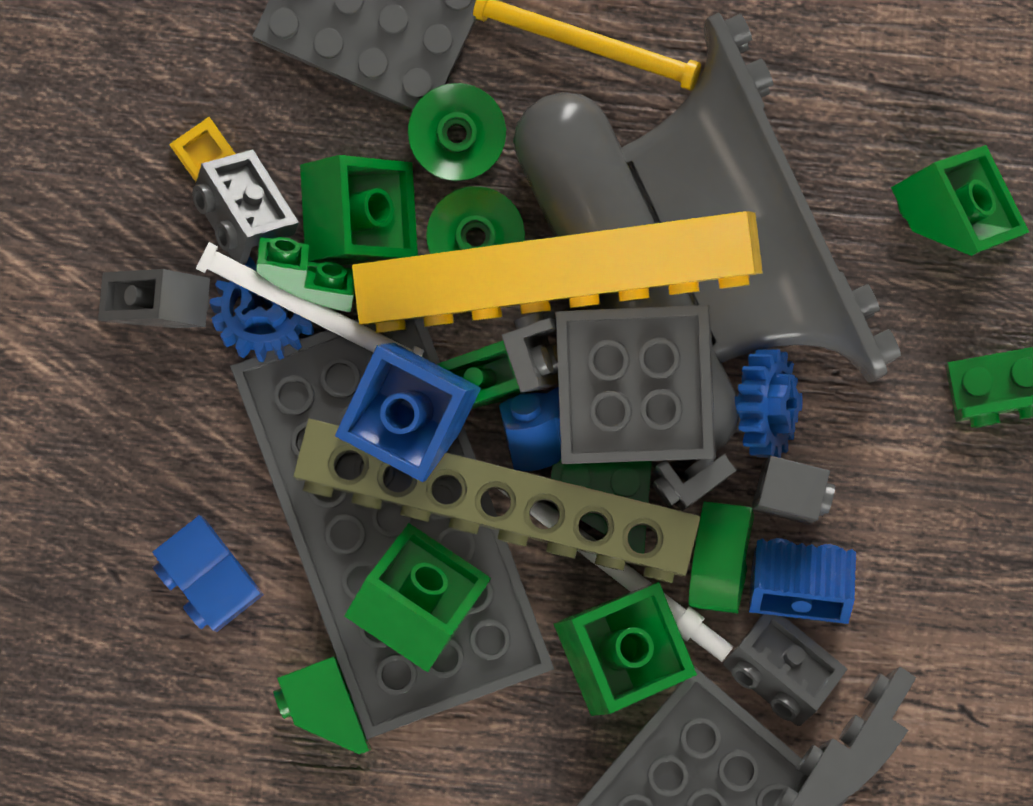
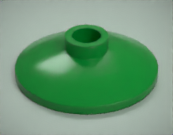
[408,83,506,181]
[426,186,525,254]

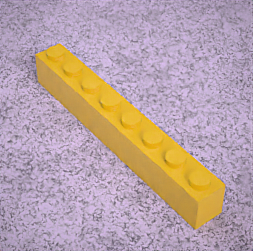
[352,211,763,333]

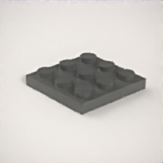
[556,305,716,464]

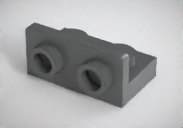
[192,150,299,264]
[502,311,559,393]
[652,454,736,511]
[723,614,848,726]

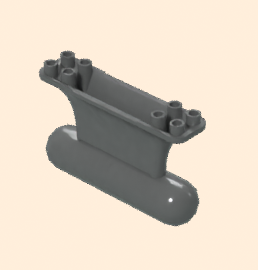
[513,13,901,461]

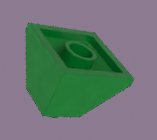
[891,145,1029,256]

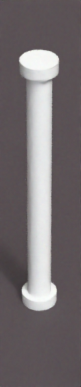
[196,242,424,357]

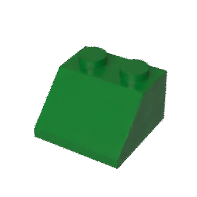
[300,155,418,265]
[344,523,491,673]
[553,582,697,716]

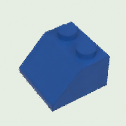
[335,343,481,482]

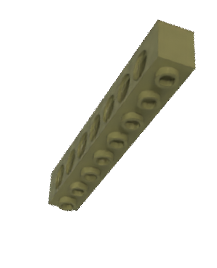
[293,418,701,583]

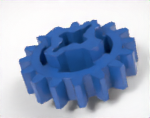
[210,256,314,362]
[734,349,803,458]

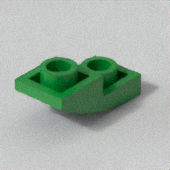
[256,237,354,312]
[688,501,755,614]

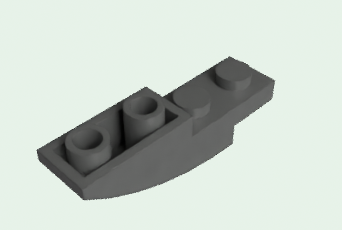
[774,667,917,806]

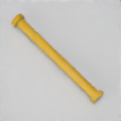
[473,0,701,91]

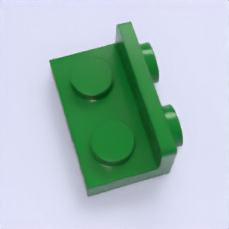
[945,347,1033,428]

